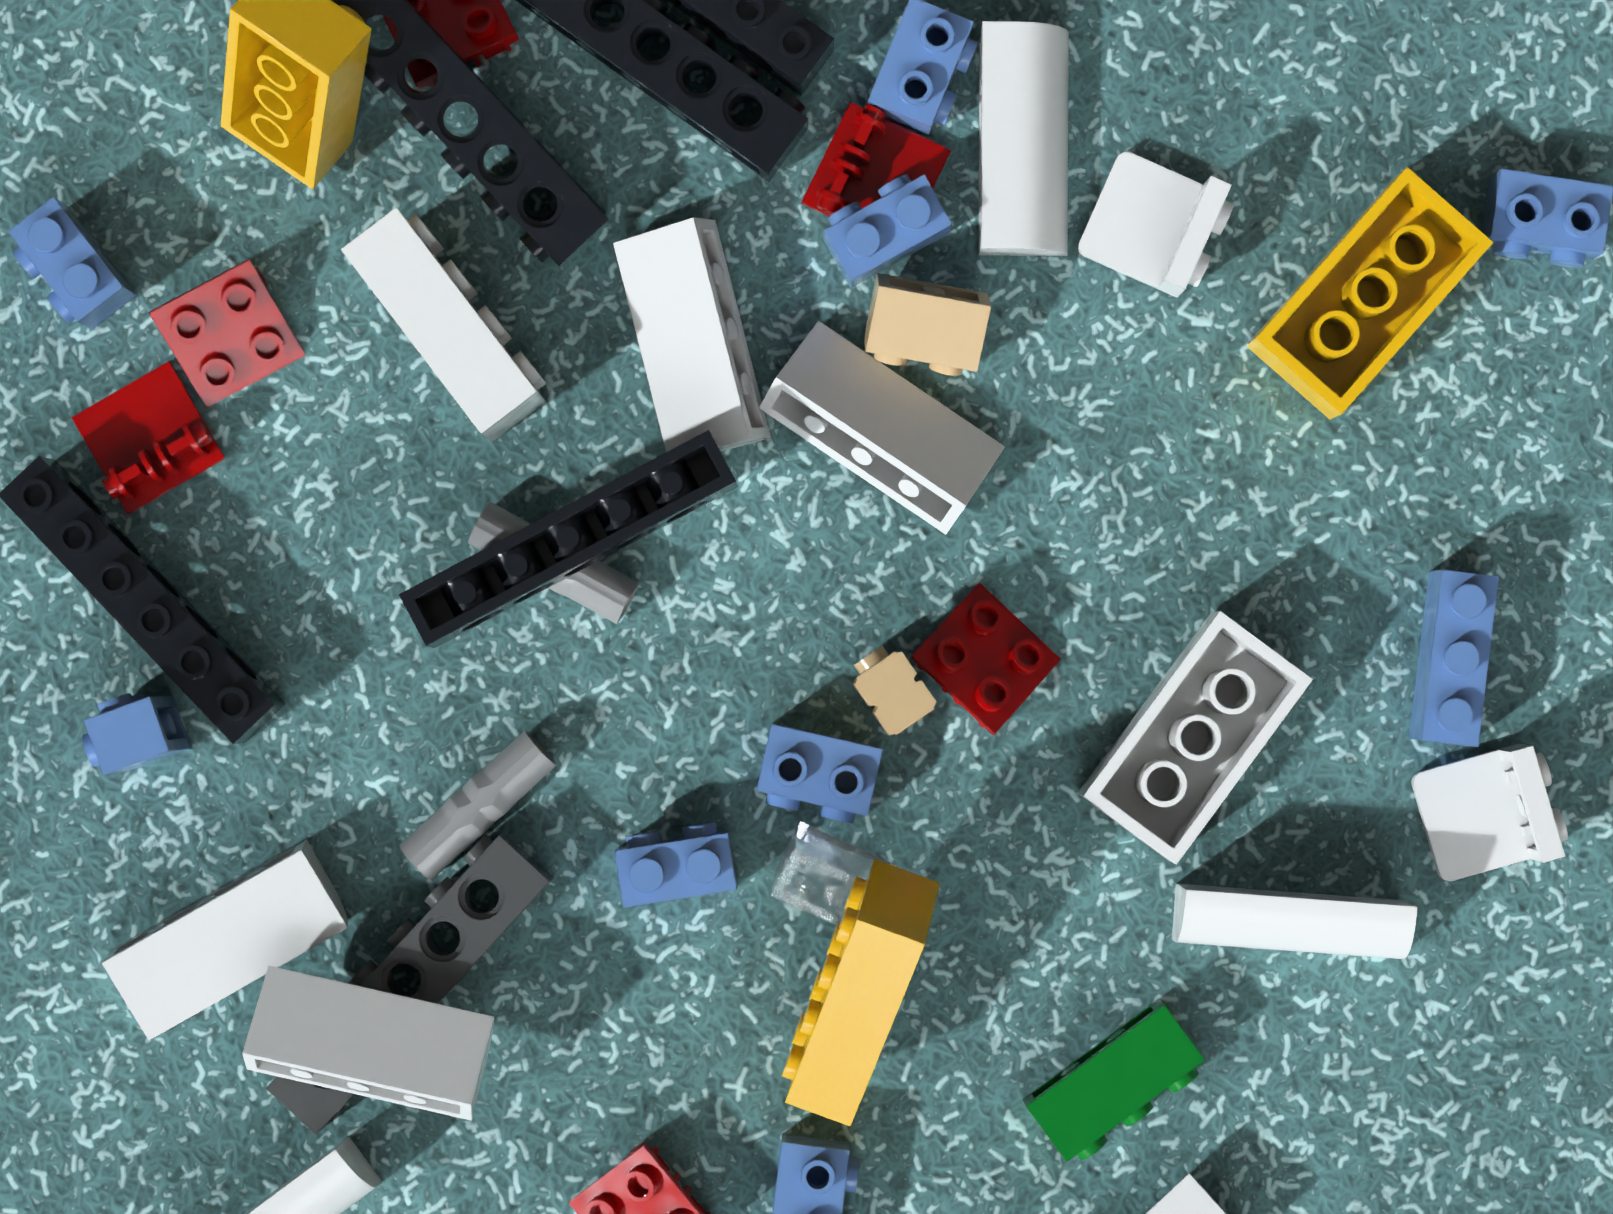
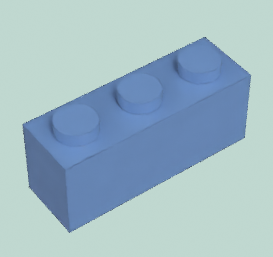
[1409,569,1499,747]

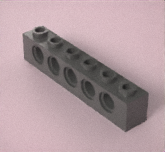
[266,832,554,1135]

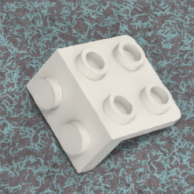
[1078,152,1234,298]
[1411,744,1568,881]

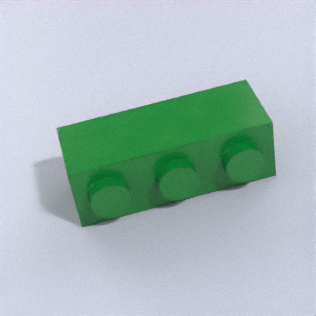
[1022,999,1205,1162]

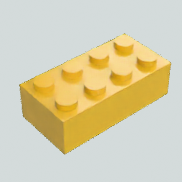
[221,0,372,189]
[1246,167,1494,420]
[782,859,940,1126]

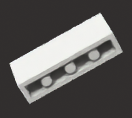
[978,21,1069,256]
[613,217,771,452]
[759,320,1005,534]
[102,840,348,1040]
[1172,883,1417,959]
[242,965,494,1121]
[244,1136,382,1214]

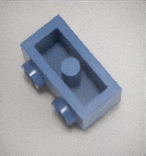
[867,0,979,136]
[1481,168,1613,268]
[823,174,952,288]
[8,197,137,329]
[82,693,192,775]
[756,723,883,823]
[614,822,738,908]
[772,1134,859,1214]

